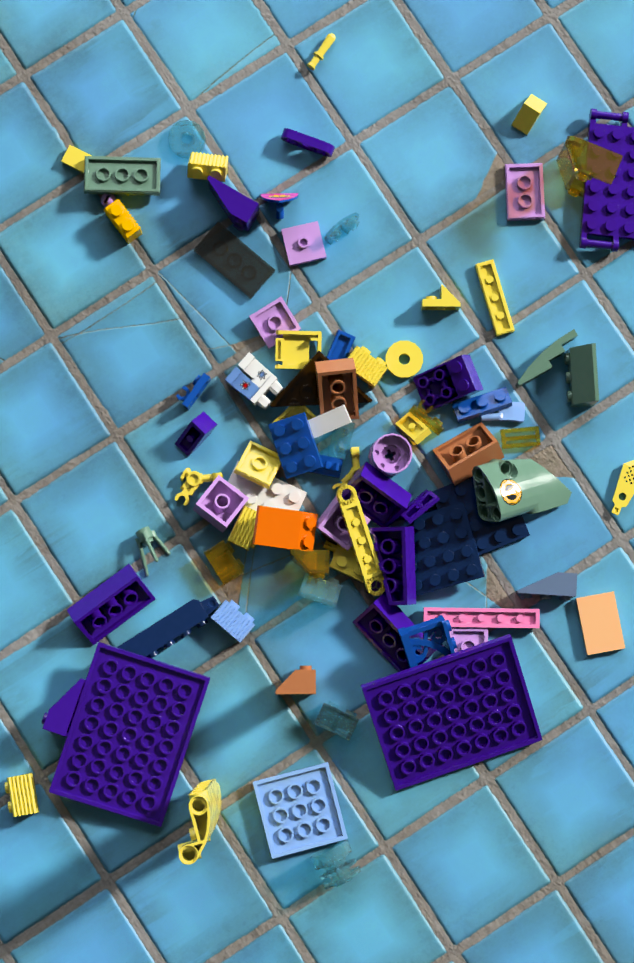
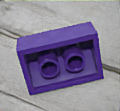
[341,462,412,527]

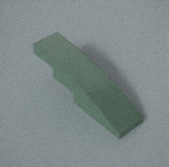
[516,329,578,388]

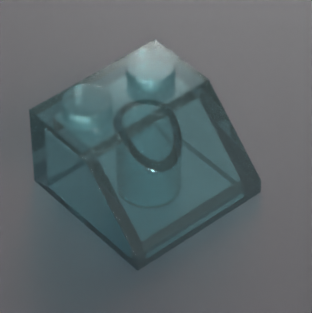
[298,572,342,608]

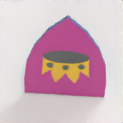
[261,193,298,219]

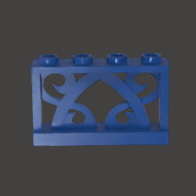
[397,615,457,668]

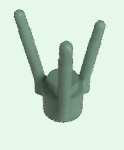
[135,526,171,577]

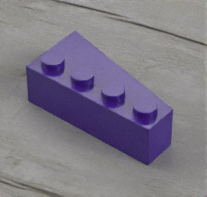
[369,526,416,605]

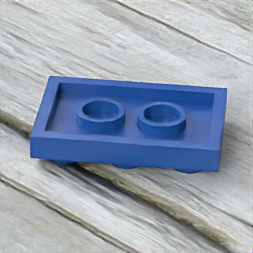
[268,412,324,479]

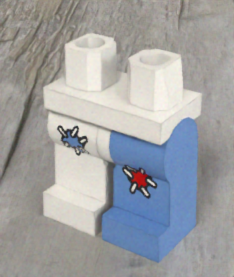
[225,352,283,410]

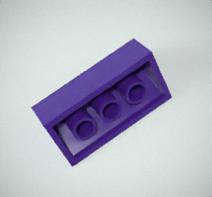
[67,564,156,645]
[353,592,436,672]

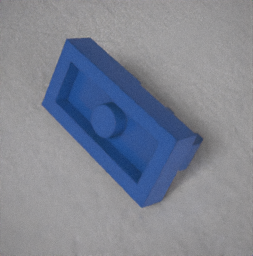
[176,373,211,410]
[309,455,343,479]

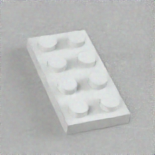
[228,461,307,511]

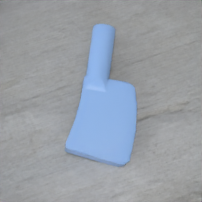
[480,402,525,423]

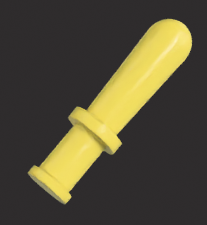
[307,33,336,70]

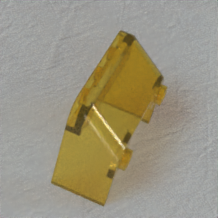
[556,136,623,197]

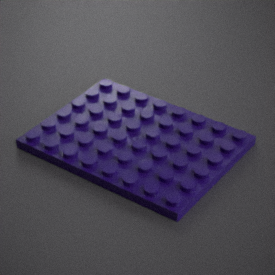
[361,634,543,791]
[49,642,210,827]

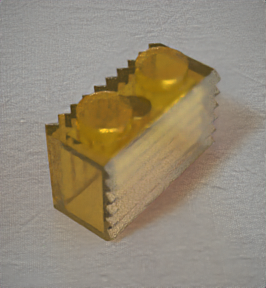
[204,540,245,586]

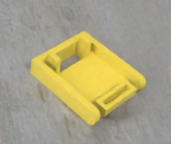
[275,330,322,369]

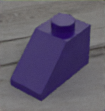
[175,412,218,457]

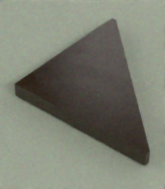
[269,351,373,407]

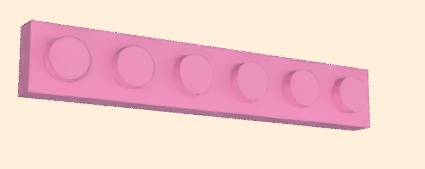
[423,607,540,628]

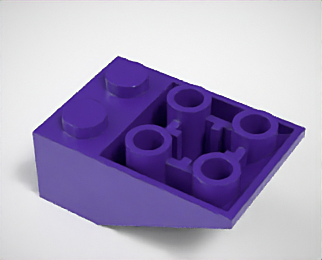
[412,355,484,412]

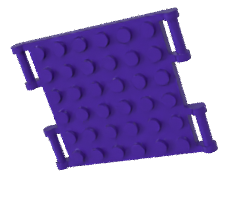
[579,108,634,252]

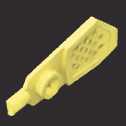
[611,460,634,515]

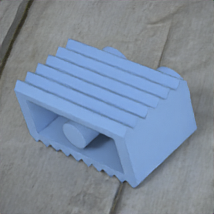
[211,599,255,643]

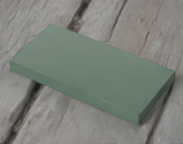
[84,156,161,196]

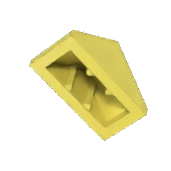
[511,94,547,135]

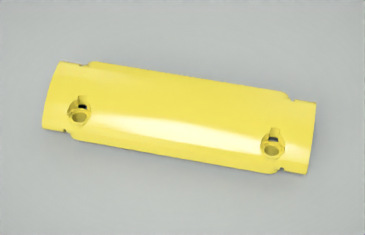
[178,778,221,865]

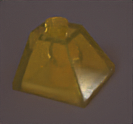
[290,549,330,579]

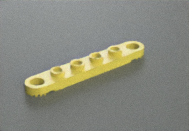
[336,484,385,596]

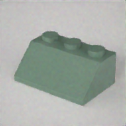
[564,343,599,407]

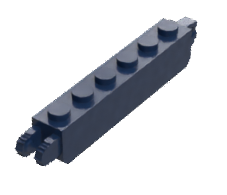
[117,596,219,659]

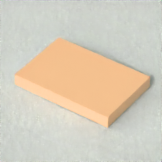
[575,591,625,655]

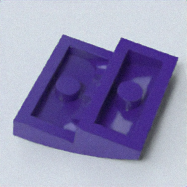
[399,489,440,525]

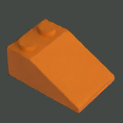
[252,505,318,552]

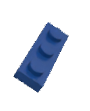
[452,387,512,424]

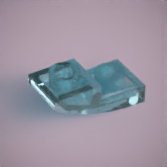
[325,212,360,245]

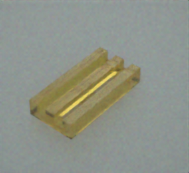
[500,426,541,449]

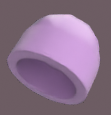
[101,194,116,208]

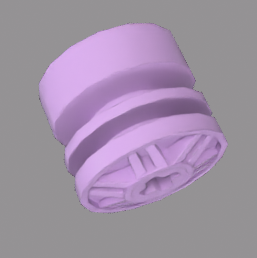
[368,433,413,477]

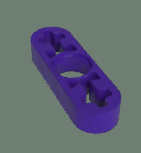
[281,128,335,157]

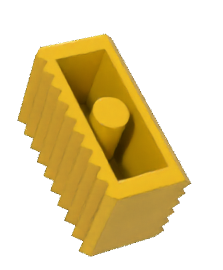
[104,199,142,244]

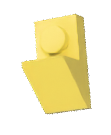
[421,284,461,310]
[395,411,432,445]

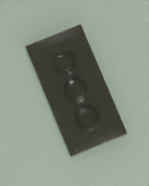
[194,222,275,299]

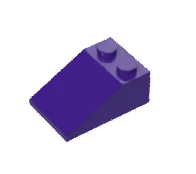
[207,175,260,232]
[42,679,86,736]

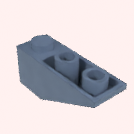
[516,572,577,601]

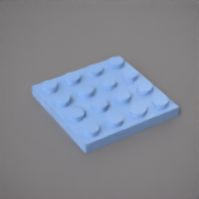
[253,762,348,859]

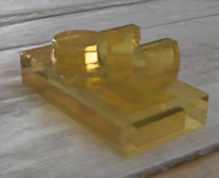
[409,399,445,435]

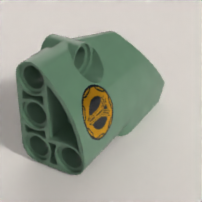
[472,459,572,522]

